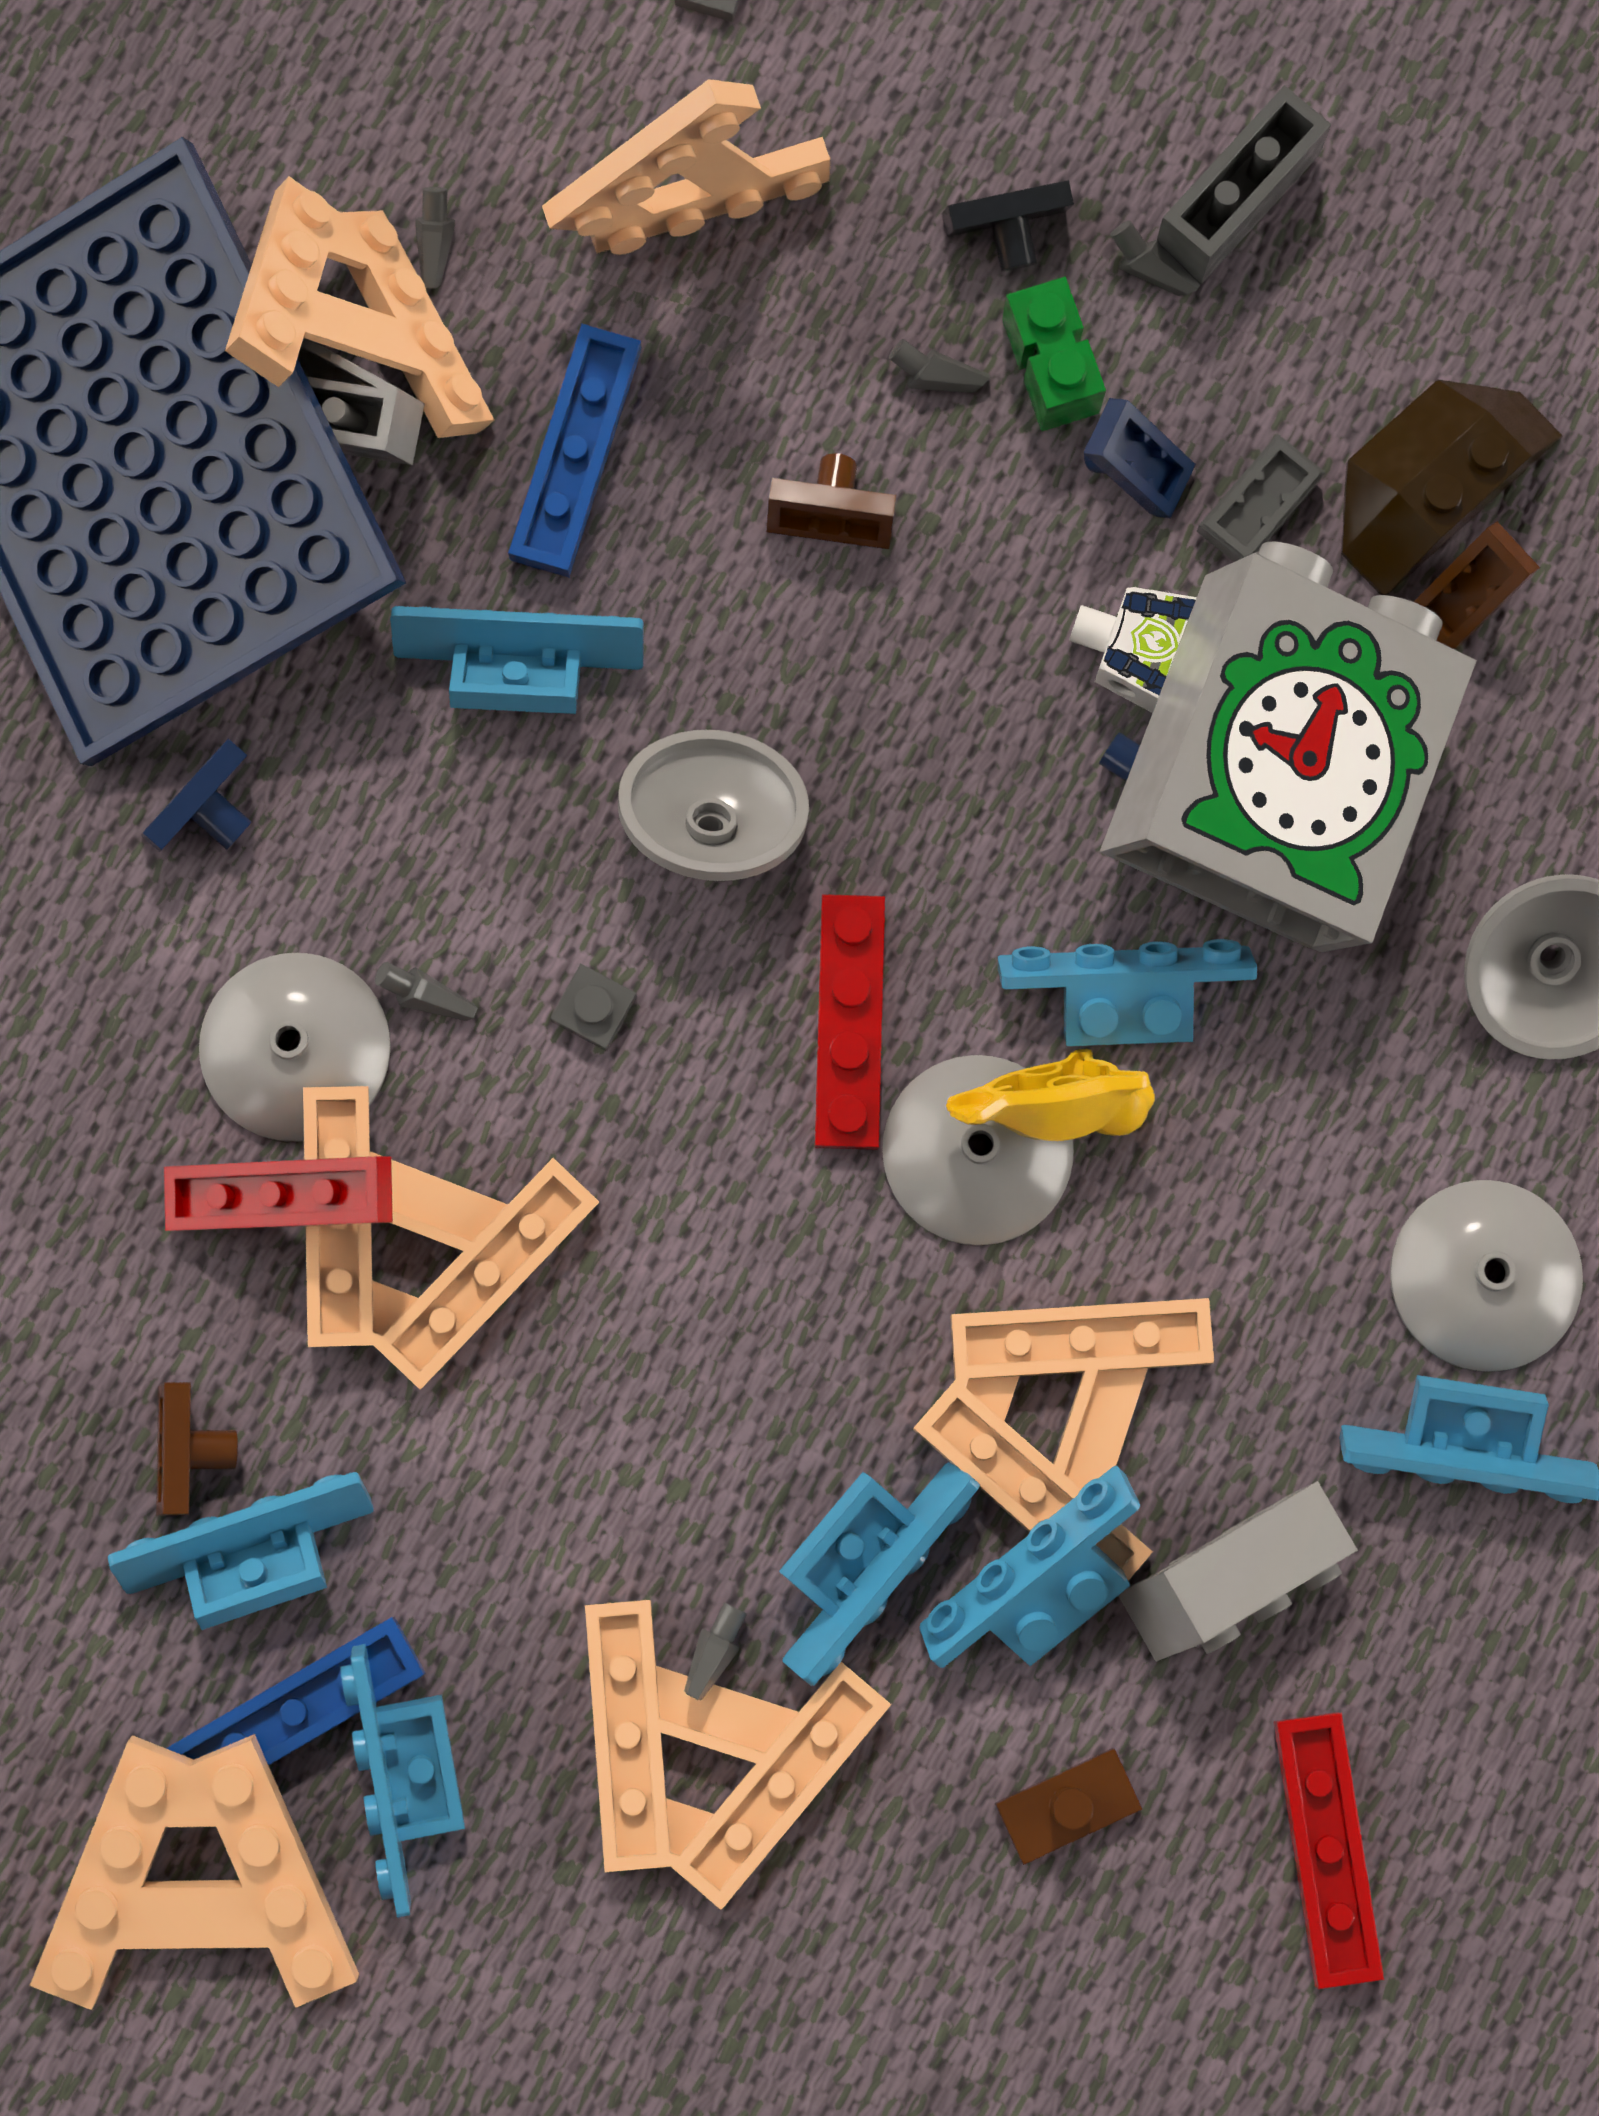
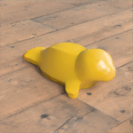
[946,1049,1155,1141]

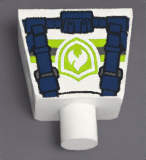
[1069,587,1197,713]

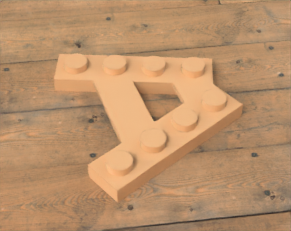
[542,79,830,255]
[225,177,494,438]
[303,1086,599,1390]
[913,1298,1214,1581]
[585,1600,891,1910]
[30,1734,359,2010]

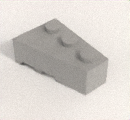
[298,338,425,465]
[1118,1481,1357,1661]

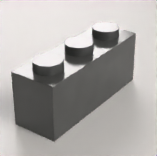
[1156,85,1332,284]

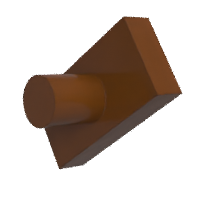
[766,453,896,549]
[1414,521,1540,650]
[156,1382,238,1516]
[995,1748,1142,1865]

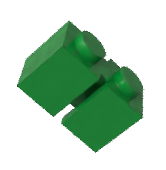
[1002,276,1106,432]

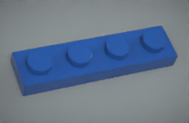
[508,324,642,577]
[166,1617,426,1766]

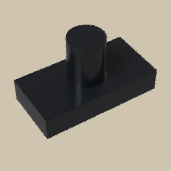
[942,180,1074,272]

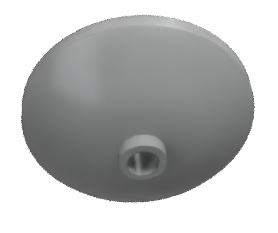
[618,730,809,881]
[1464,874,1599,1059]
[199,953,391,1142]
[882,1055,1074,1246]
[1390,1180,1583,1372]

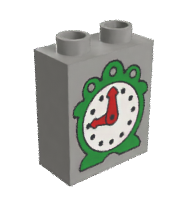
[1100,542,1477,952]

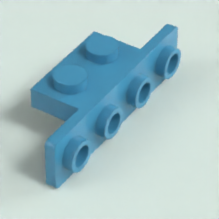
[390,606,644,714]
[998,939,1257,1046]
[1339,1375,1599,1503]
[779,1462,980,1686]
[919,1466,1140,1668]
[108,1472,374,1630]
[341,1644,465,1918]

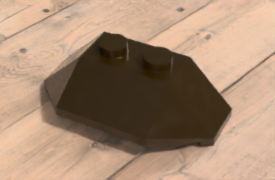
[1341,379,1563,595]

